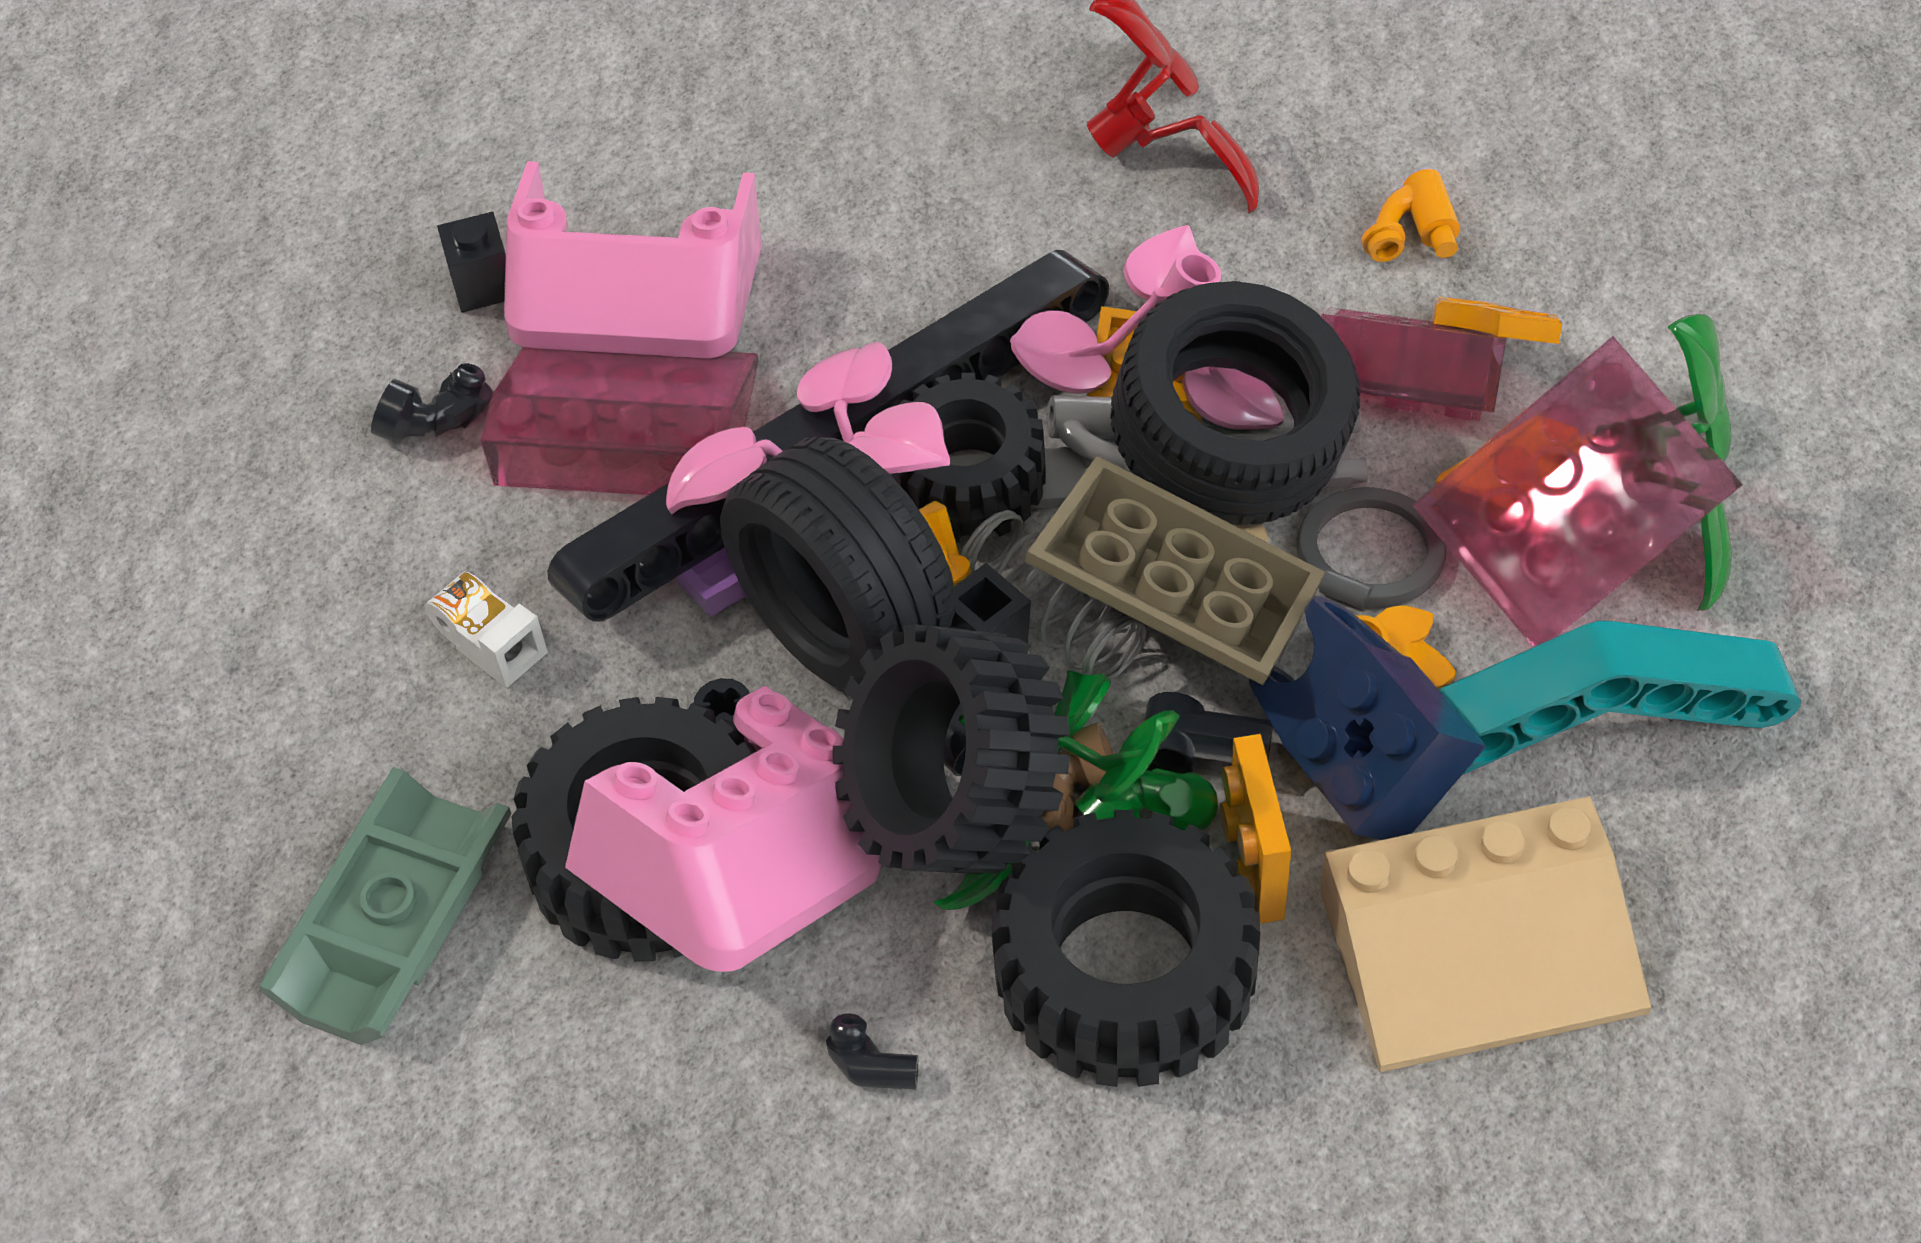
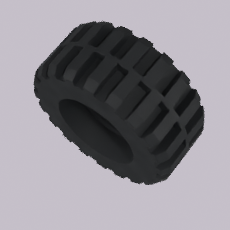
[511,697,757,962]
[992,809,1261,1087]

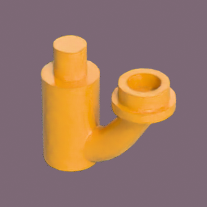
[1361,169,1461,262]

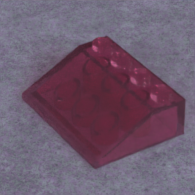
[1412,336,1743,647]
[480,347,759,495]

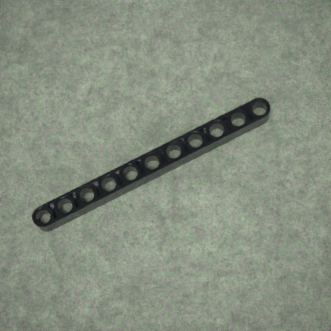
[547,250,1109,622]

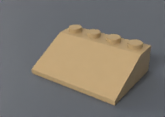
[1320,796,1651,1073]

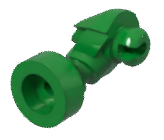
[1075,768,1218,831]

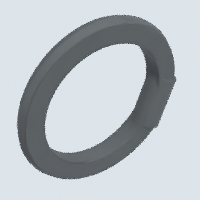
[1297,487,1447,610]

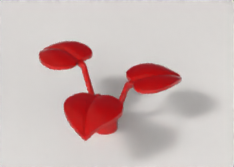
[1087,0,1259,214]

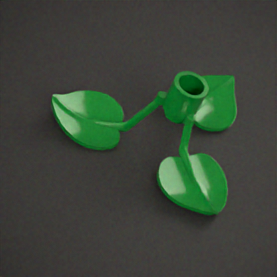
[1594,314,1732,611]
[933,670,1179,910]

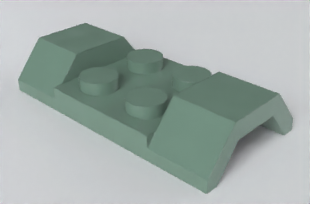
[259,767,512,1045]

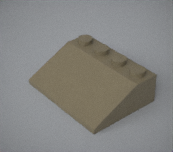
[1024,456,1326,685]

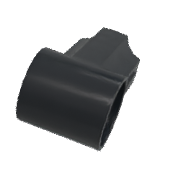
[1144,692,1273,774]

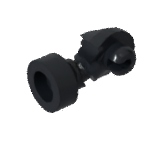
[371,363,493,443]

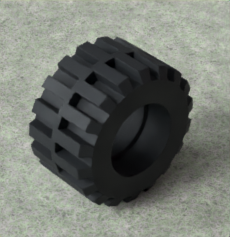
[891,373,1046,543]

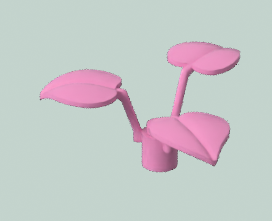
[1010,225,1284,430]
[666,342,950,515]

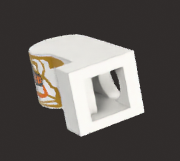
[424,571,548,689]

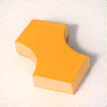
[1432,296,1562,344]

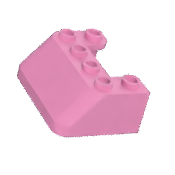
[565,686,882,972]

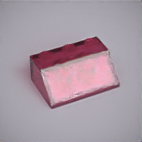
[1321,307,1506,421]

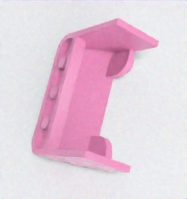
[504,161,762,358]

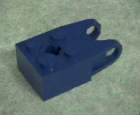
[1249,595,1486,840]

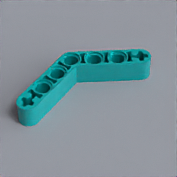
[1438,621,1801,775]

